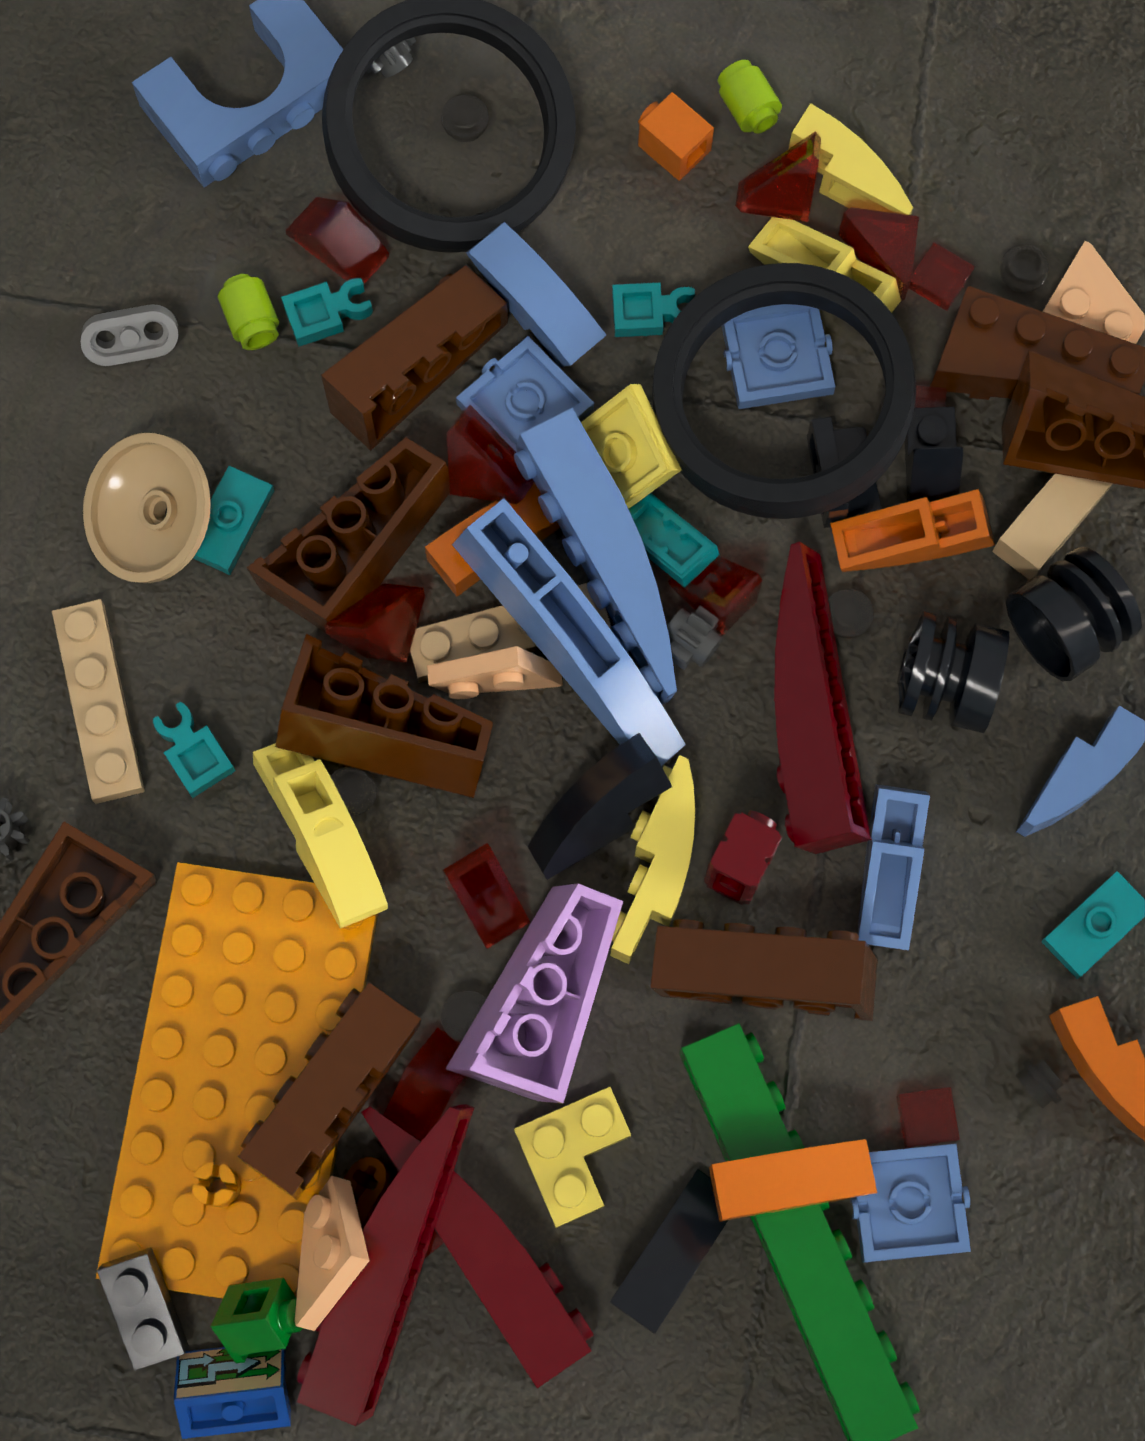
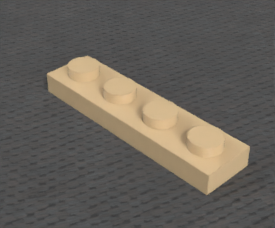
[405,583,611,683]
[52,599,145,804]

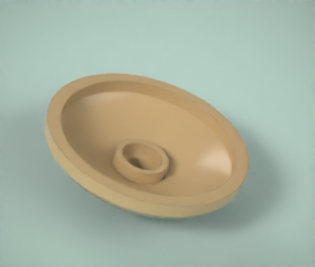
[83,433,211,583]

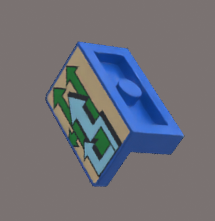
[174,1347,291,1439]

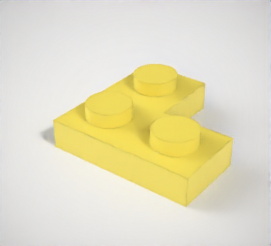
[514,1087,631,1228]

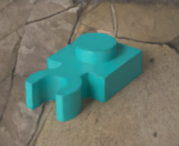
[281,278,373,347]
[612,282,695,337]
[153,702,236,798]

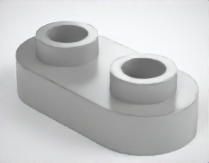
[80,304,178,366]

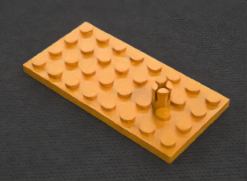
[95,862,378,1299]

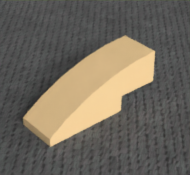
[992,474,1113,580]

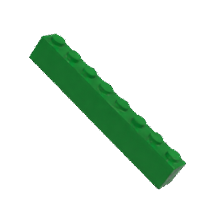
[679,1023,920,1441]

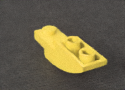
[253,743,388,929]
[610,755,695,964]

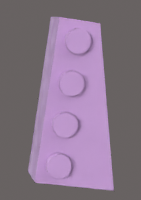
[446,884,623,1103]

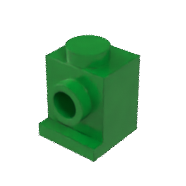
[210,1278,303,1364]

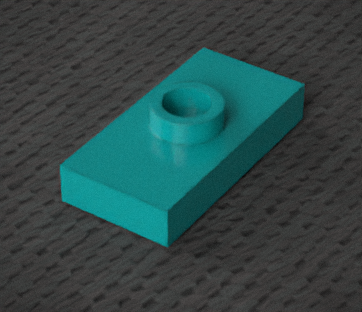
[193,466,275,575]
[629,493,720,588]
[1041,871,1145,979]

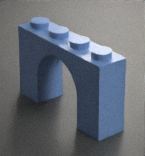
[132,0,343,187]

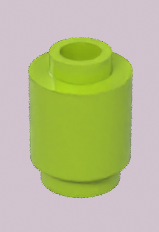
[718,60,782,134]
[217,274,279,350]

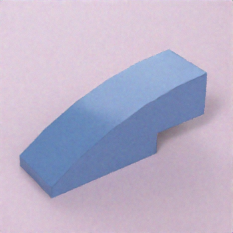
[466,222,606,367]
[1016,706,1145,837]
[857,784,930,950]

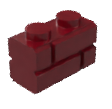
[704,810,782,905]

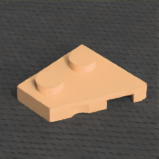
[1043,241,1145,344]
[427,646,563,699]
[295,1176,370,1331]

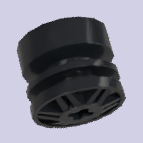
[1006,547,1142,681]
[897,611,1010,733]

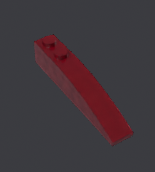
[774,542,871,854]
[297,1103,474,1426]
[361,1106,594,1388]

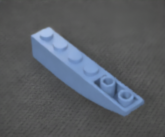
[514,408,677,705]
[452,498,686,766]

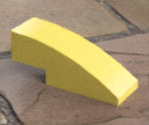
[787,103,913,237]
[748,212,901,313]

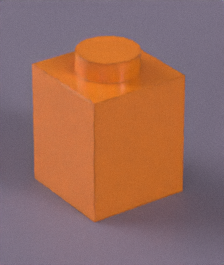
[638,92,714,181]

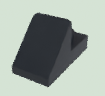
[904,407,963,502]

